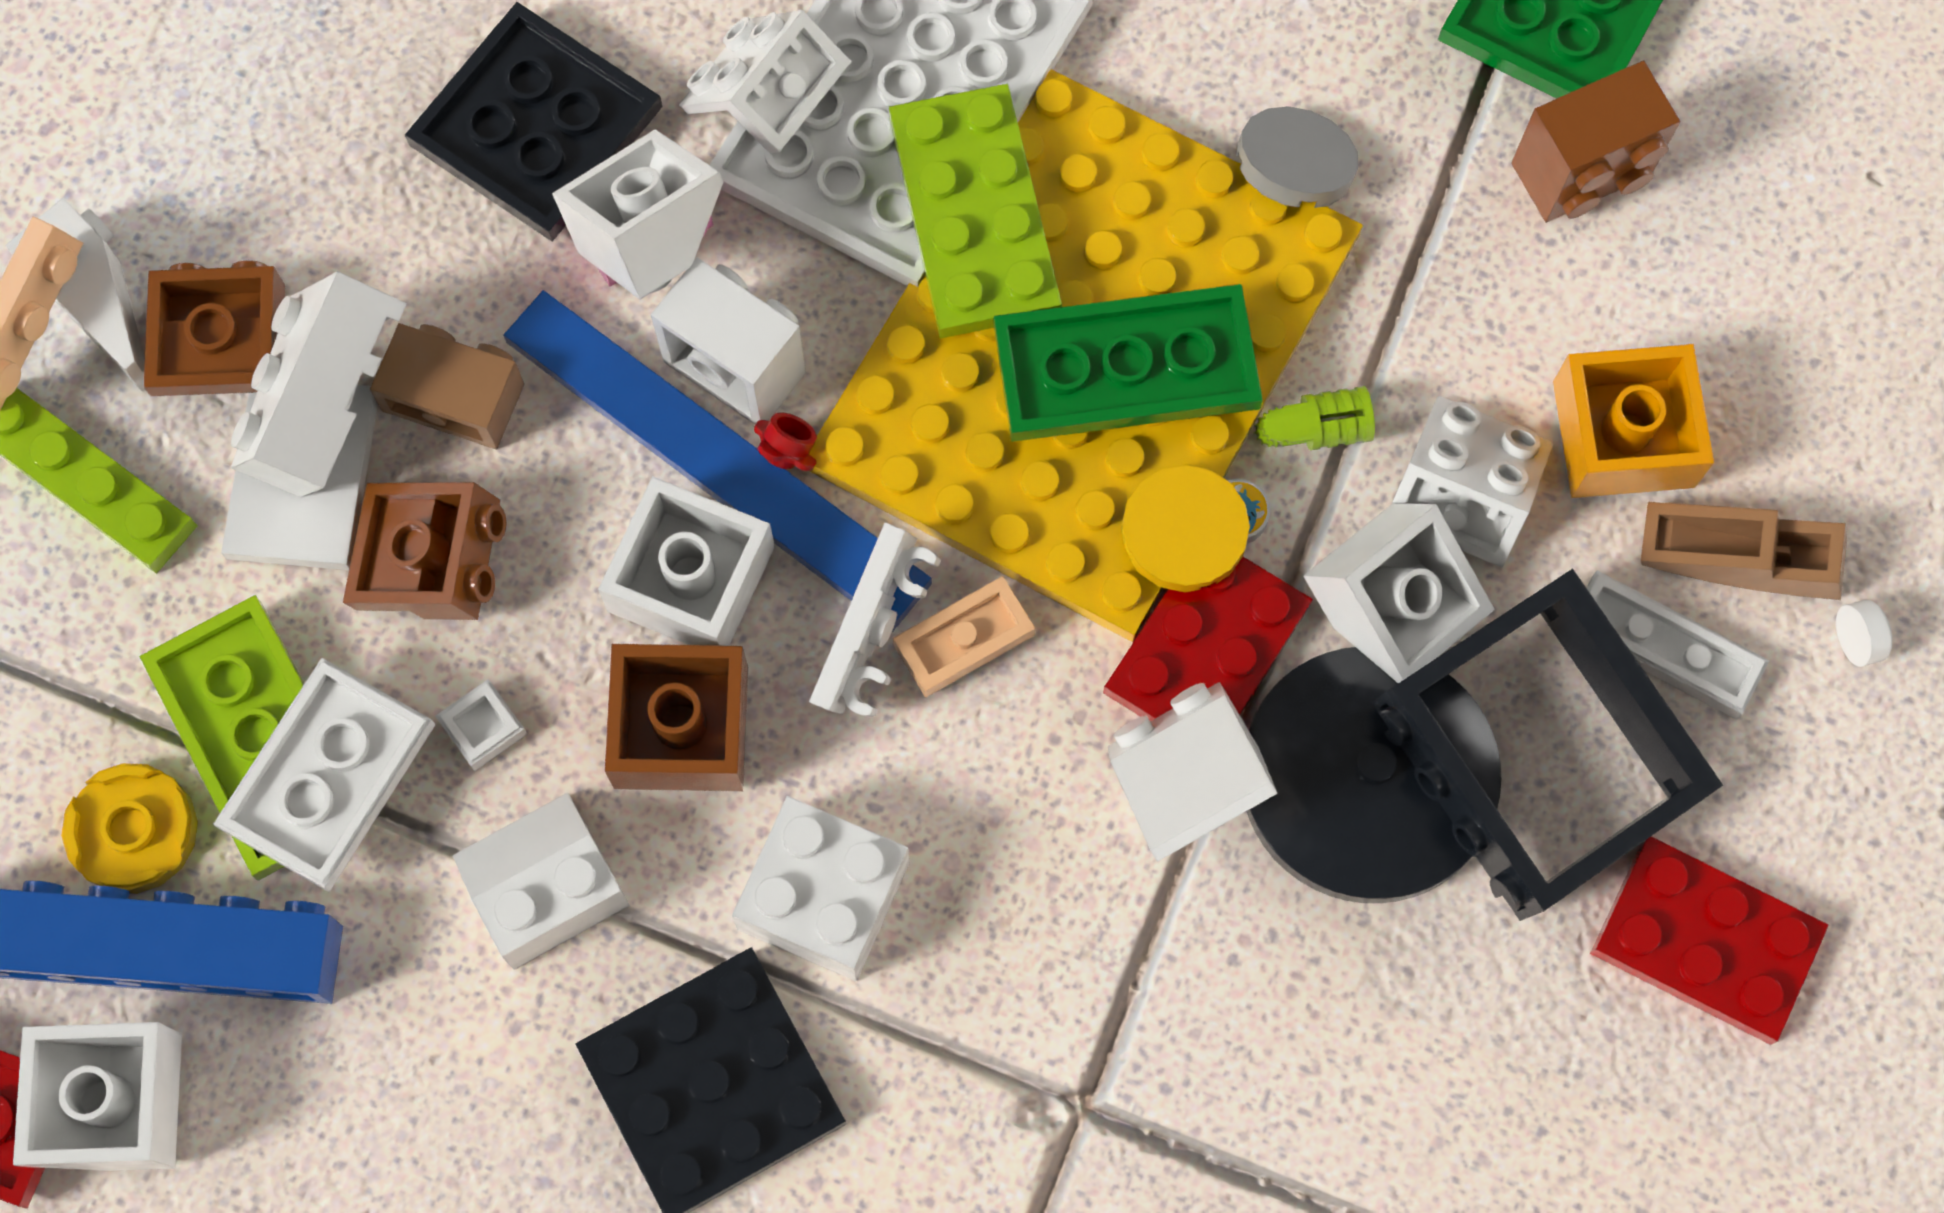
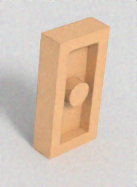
[893,576,1036,698]

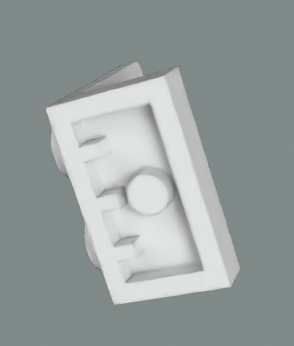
[679,10,851,153]
[1392,396,1553,568]

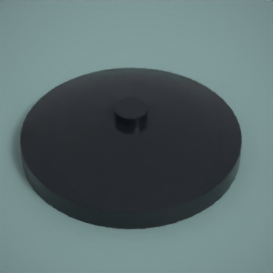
[1246,647,1502,903]

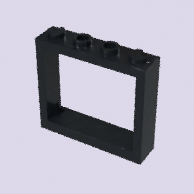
[1371,568,1723,921]

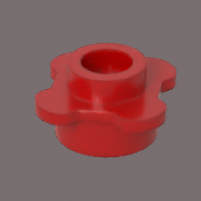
[754,412,817,471]

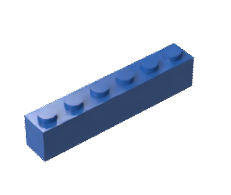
[0,881,343,1004]

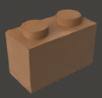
[370,323,524,450]

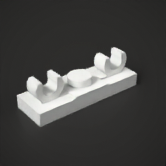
[809,522,941,717]

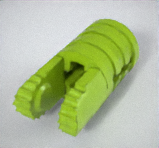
[1254,386,1375,451]

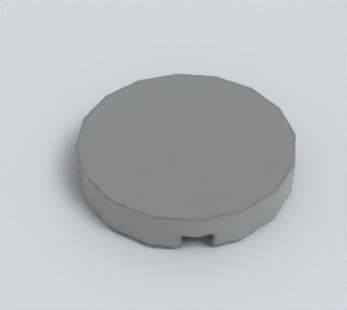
[1237,106,1358,208]

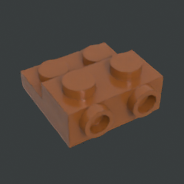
[144,260,285,396]
[343,482,507,620]

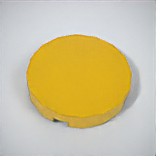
[1121,464,1250,592]
[61,763,198,894]

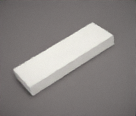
[1587,570,1770,720]

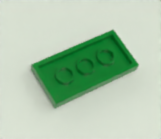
[993,284,1263,442]

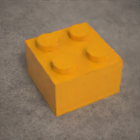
[1553,344,1714,498]

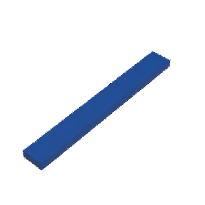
[503,290,932,632]

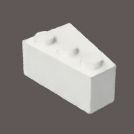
[231,271,407,497]

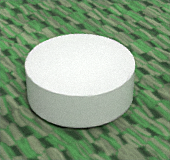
[1836,600,1892,667]

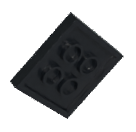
[405,2,663,242]
[575,947,847,1213]

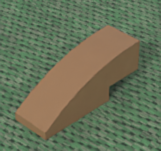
[1640,502,1847,600]

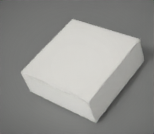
[435,679,528,771]

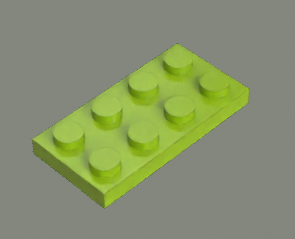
[889,83,1062,338]
[139,595,305,881]

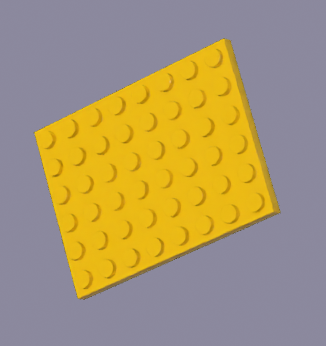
[809,69,1363,642]

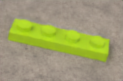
[0,388,198,574]

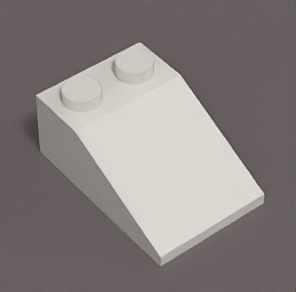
[1108,682,1277,862]

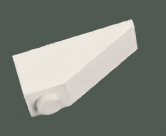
[5,198,145,392]

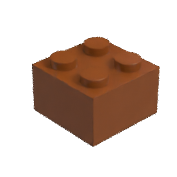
[1511,60,1681,223]
[605,644,748,791]

